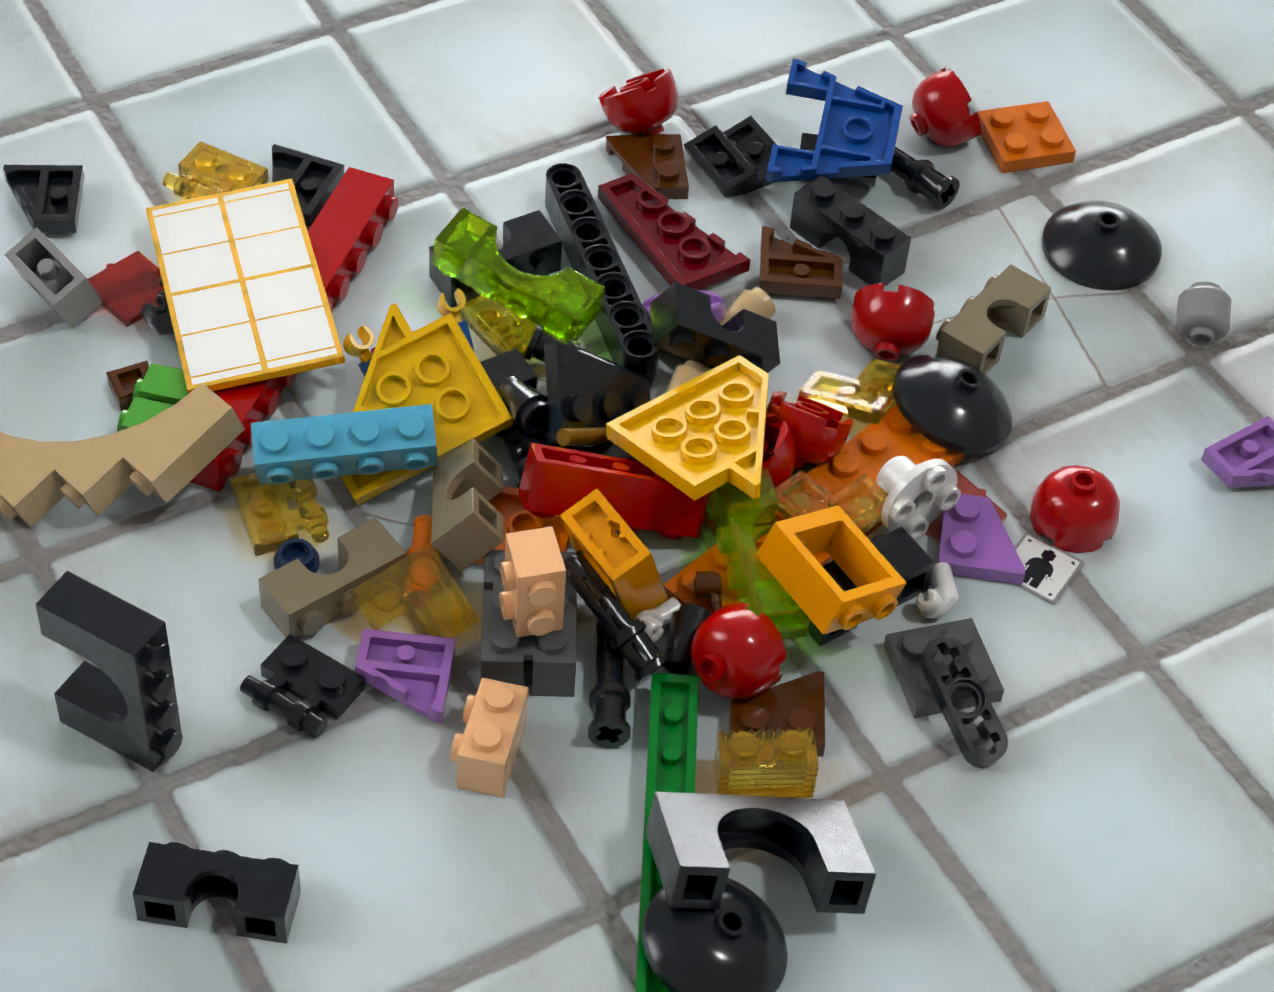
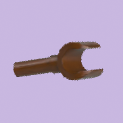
[694,571,723,613]

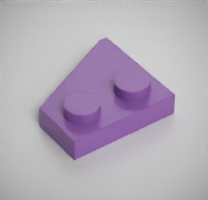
[1201,416,1274,488]
[937,494,1025,585]
[355,628,456,723]

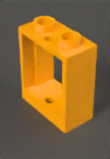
[559,489,668,618]
[756,505,907,635]

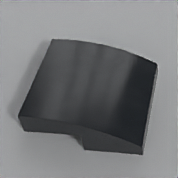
[683,116,777,197]

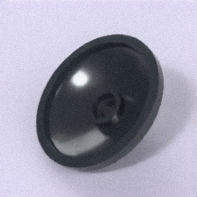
[1042,201,1162,291]
[892,354,1012,455]
[642,878,788,992]

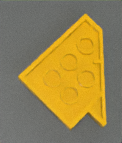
[341,303,514,506]
[606,355,769,501]

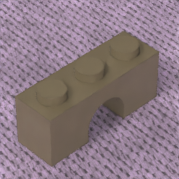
[936,264,1052,374]
[431,438,504,572]
[258,518,407,639]

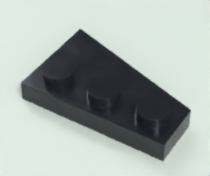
[544,343,651,433]

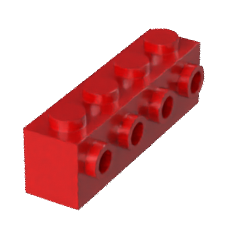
[518,443,711,539]

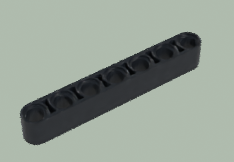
[545,163,659,381]

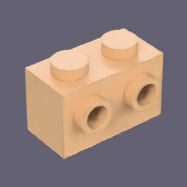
[499,526,566,637]
[450,678,529,798]

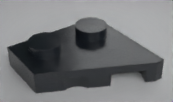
[272,144,344,227]
[3,165,84,233]

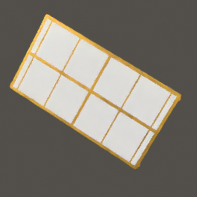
[145,179,345,394]

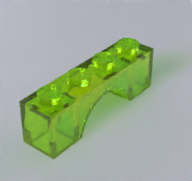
[432,207,605,341]
[707,468,810,640]

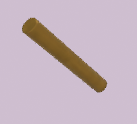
[556,427,613,446]

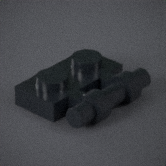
[240,634,366,736]

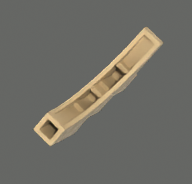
[0,383,245,528]

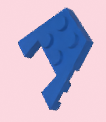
[766,58,903,182]

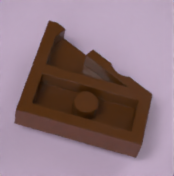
[606,134,689,199]
[759,226,842,298]
[728,671,825,757]

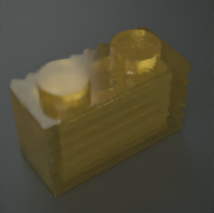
[713,727,819,798]

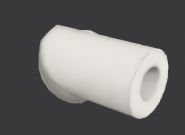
[916,562,959,619]
[633,597,681,642]

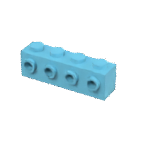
[251,404,438,484]

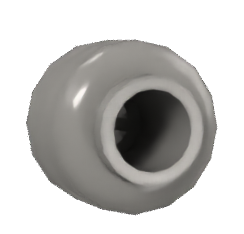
[1176,282,1231,346]

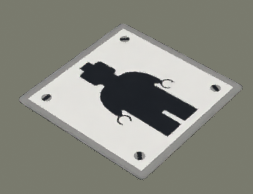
[1014,532,1084,604]

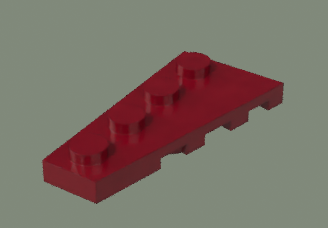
[598,173,750,290]

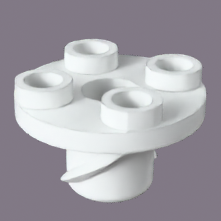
[876,456,961,540]

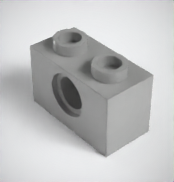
[4,227,104,329]

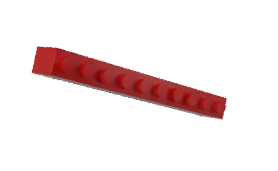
[190,167,399,492]

